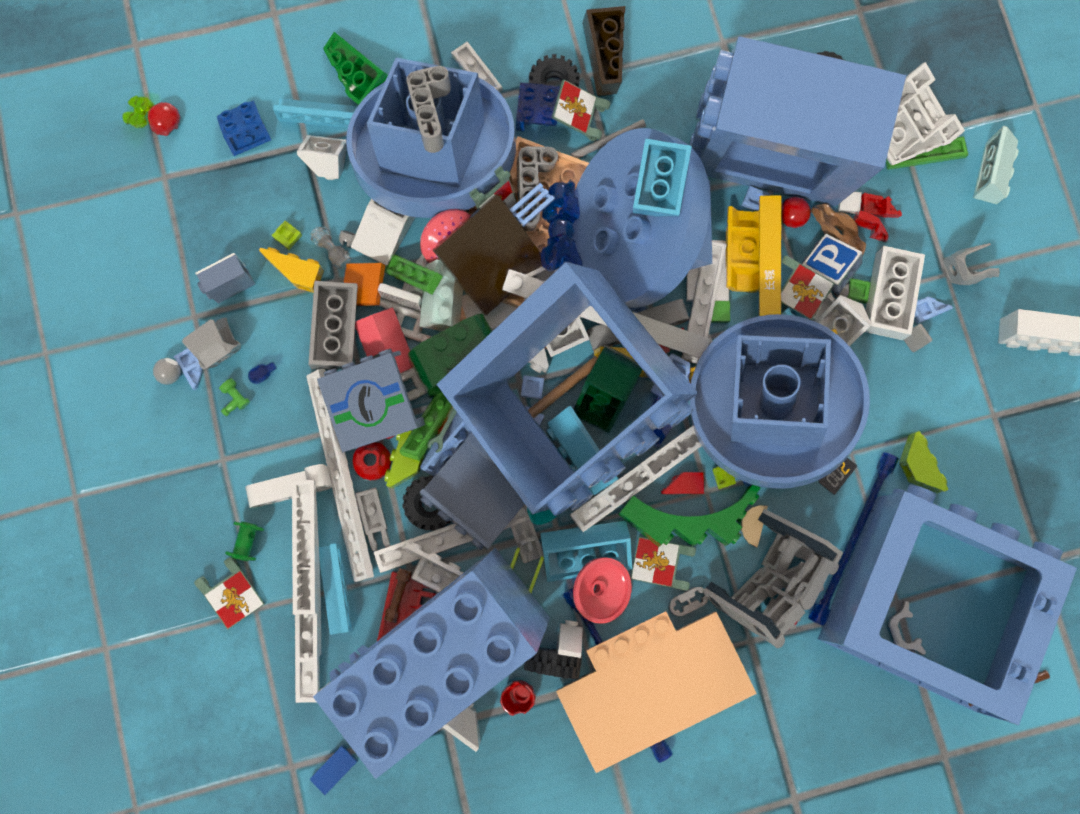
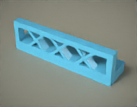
[273,98,358,128]
[319,544,353,635]

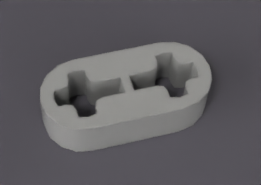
[668,587,708,616]

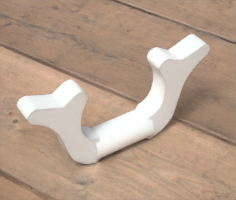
[888,601,926,655]

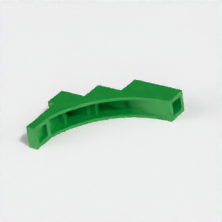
[618,484,761,547]

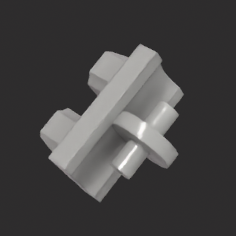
[510,519,544,563]

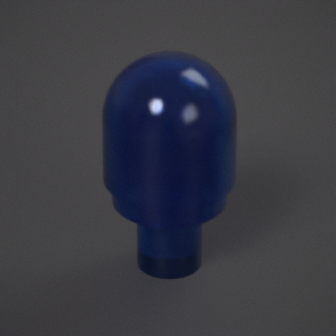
[248,362,277,384]

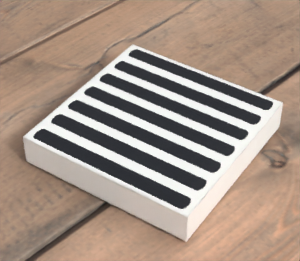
[378,283,422,312]

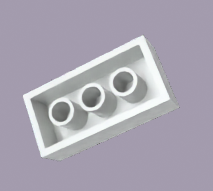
[865,246,925,340]
[998,309,1080,356]

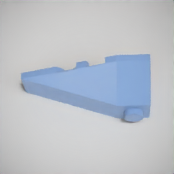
[420,413,471,477]

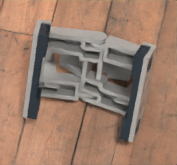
[703,509,843,648]

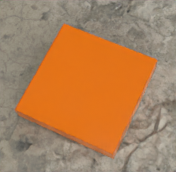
[344,263,385,306]

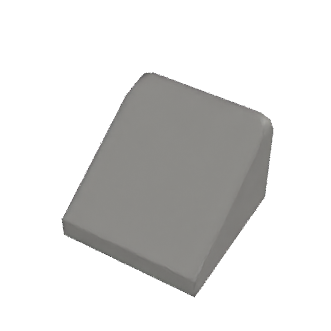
[904,324,933,352]

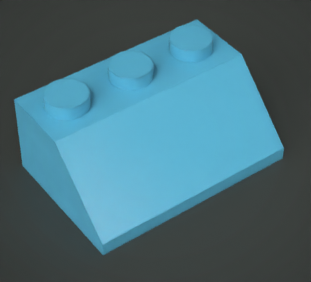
[633,139,692,216]

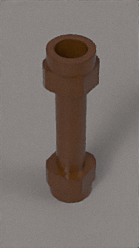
[384,568,412,623]

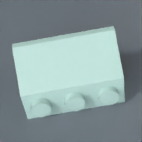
[973,126,1019,204]
[420,259,463,331]

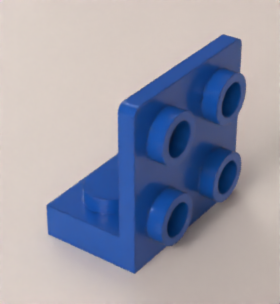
[217,101,271,156]

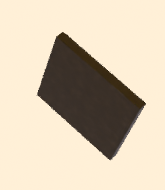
[433,194,546,316]

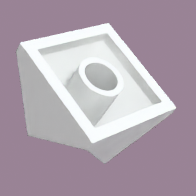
[815,295,872,346]

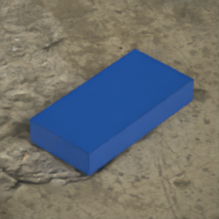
[309,745,358,795]

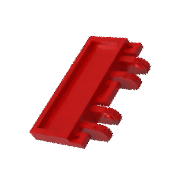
[377,572,437,641]

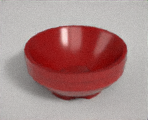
[352,442,392,481]

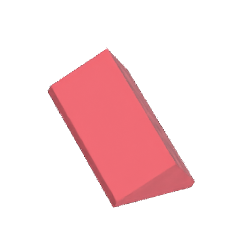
[355,307,412,373]

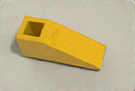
[259,247,324,293]

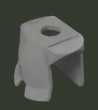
[942,243,1000,285]
[182,317,241,369]

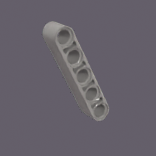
[586,299,689,351]

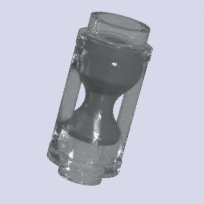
[310,226,352,269]

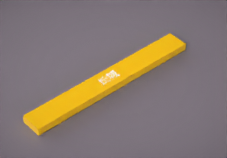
[759,195,781,316]

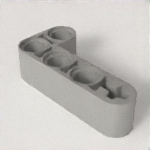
[407,66,451,153]
[517,146,558,232]

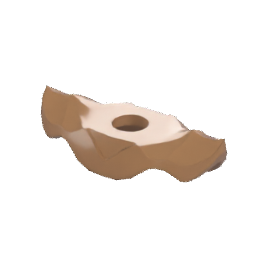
[811,203,866,257]

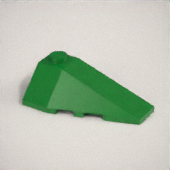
[323,32,388,105]

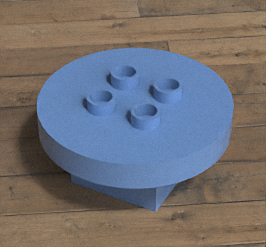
[346,58,516,218]
[566,128,713,308]
[690,314,870,489]

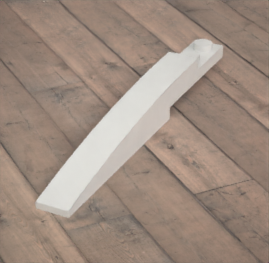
[502,269,711,358]
[570,426,702,532]
[292,480,321,703]

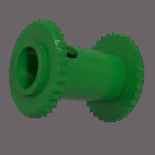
[225,521,264,561]

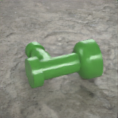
[219,378,250,417]

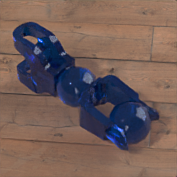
[541,179,583,272]

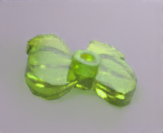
[122,96,154,128]

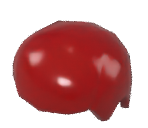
[148,102,181,136]
[781,196,810,228]
[500,680,536,716]

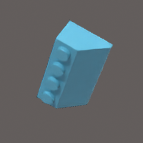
[546,406,618,497]
[540,521,632,582]

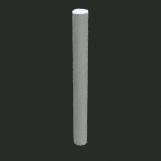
[570,119,646,159]

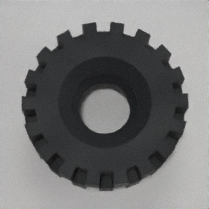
[529,54,580,111]
[402,475,451,531]
[524,647,582,679]

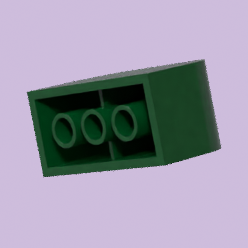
[408,314,493,398]
[573,345,642,433]

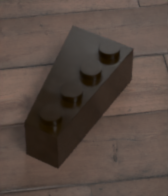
[582,6,626,96]

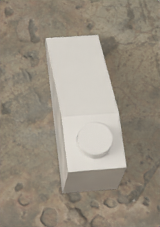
[556,620,583,658]

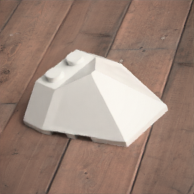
[887,62,965,165]

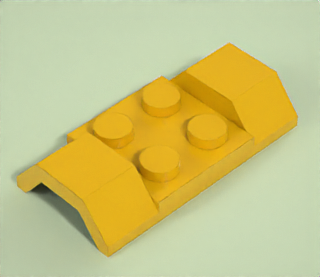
[725,206,759,293]

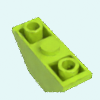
[384,430,425,489]
[899,431,949,493]

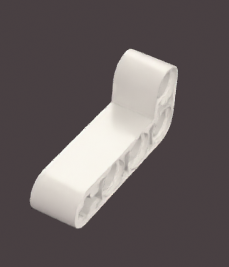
[245,464,332,508]

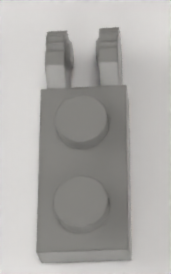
[355,488,391,551]

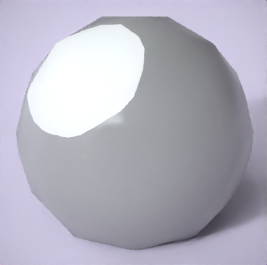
[153,358,181,385]

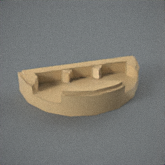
[740,505,768,548]

